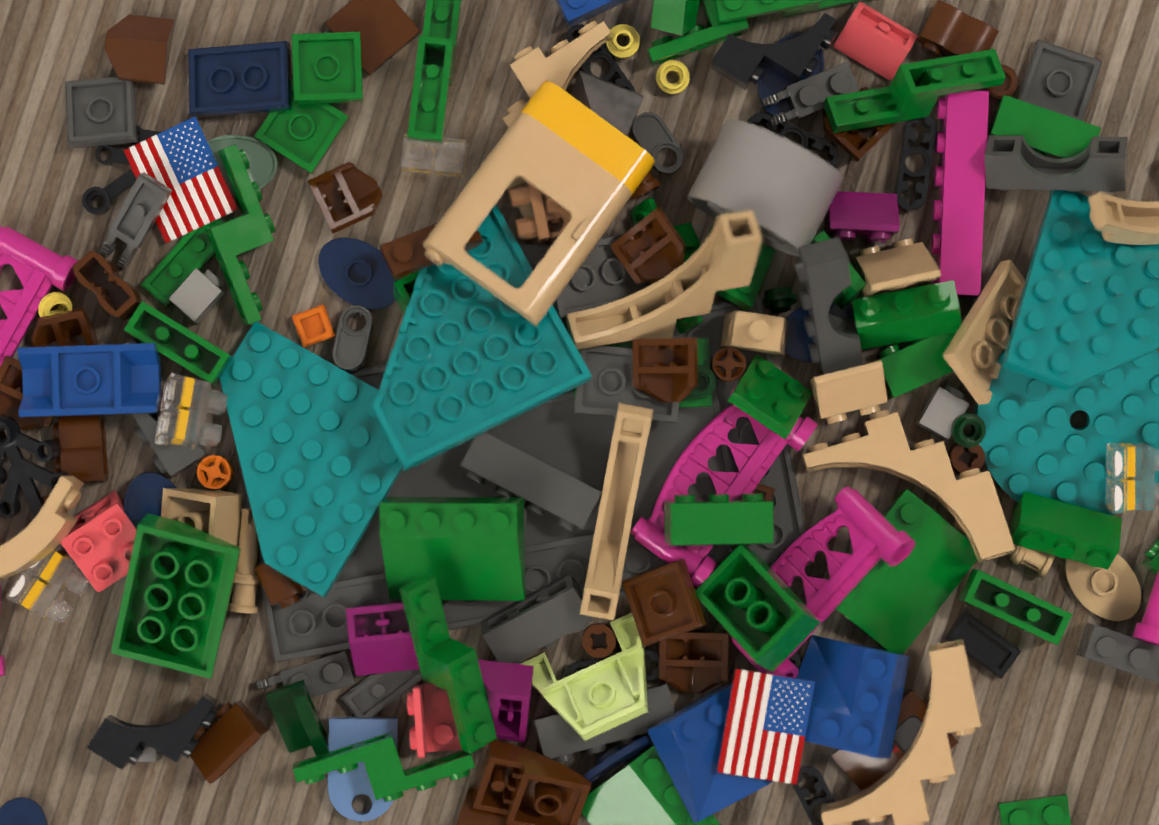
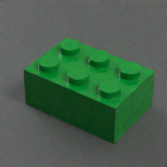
[695,544,821,672]

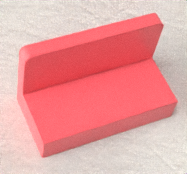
[834,2,918,80]

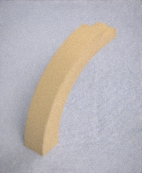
[1088,192,1159,245]
[580,403,653,621]
[0,476,84,580]

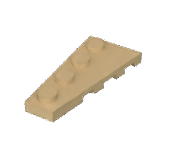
[943,260,1026,405]

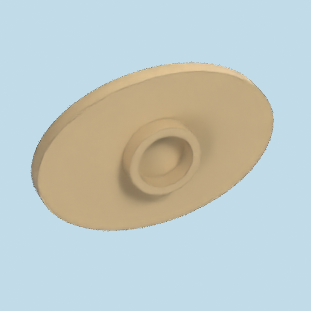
[1064,554,1141,621]

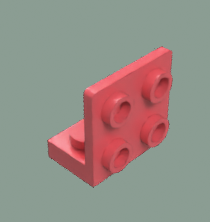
[61,490,137,592]
[407,683,462,758]

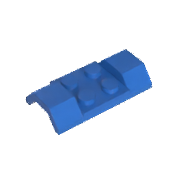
[17,343,161,417]

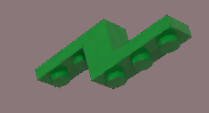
[407,0,462,143]
[647,0,749,67]
[715,0,871,24]
[823,49,1006,133]
[205,144,275,325]
[400,574,497,754]
[292,732,475,802]

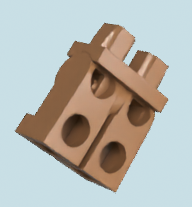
[508,181,571,243]

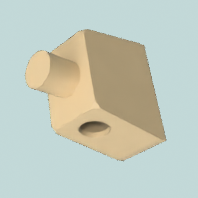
[720,311,789,356]

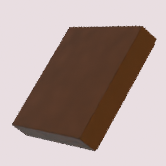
[325,0,421,76]
[622,559,707,647]

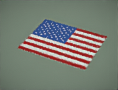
[123,116,238,243]
[717,669,815,785]

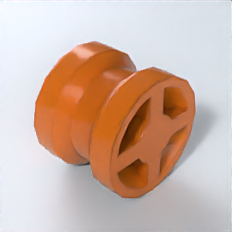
[197,455,234,489]

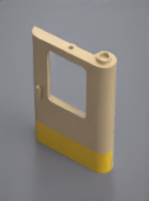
[423,81,655,326]

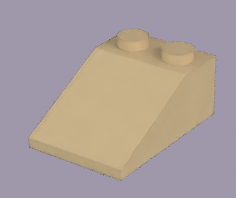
[852,238,941,298]

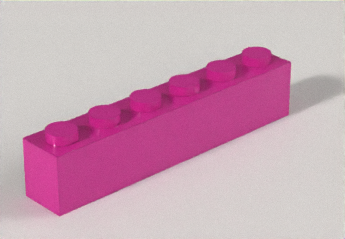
[929,90,989,298]

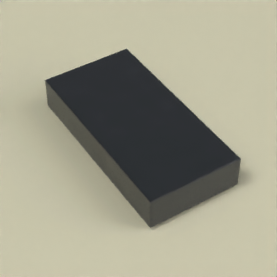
[945,611,1021,679]

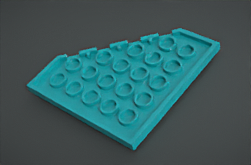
[1002,190,1159,391]
[373,204,592,471]
[220,322,403,599]

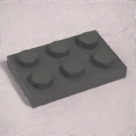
[541,234,649,318]
[574,346,679,423]

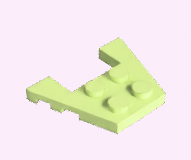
[520,612,648,741]

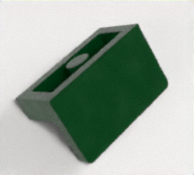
[266,679,329,757]

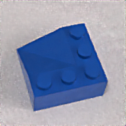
[796,635,910,758]
[647,682,773,823]

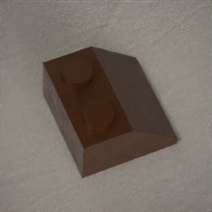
[190,700,269,785]

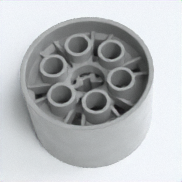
[687,119,844,257]

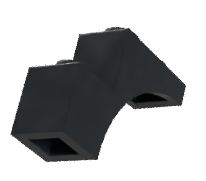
[711,13,838,90]
[86,693,218,770]

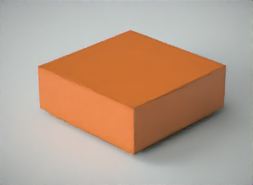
[292,304,336,348]

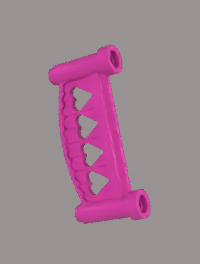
[0,225,79,367]
[630,381,818,590]
[720,487,915,678]

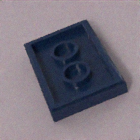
[188,41,291,118]

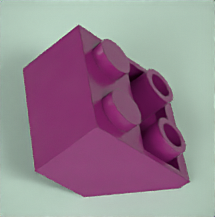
[824,191,900,244]
[346,602,420,676]
[478,659,534,742]

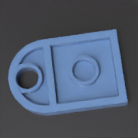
[328,717,398,821]

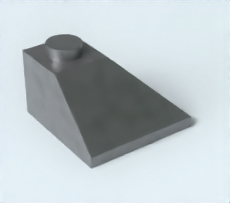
[571,70,644,137]

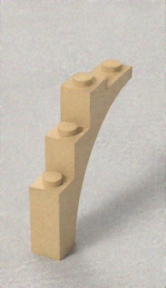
[503,21,614,242]
[565,210,762,350]
[803,410,1015,563]
[821,639,981,825]

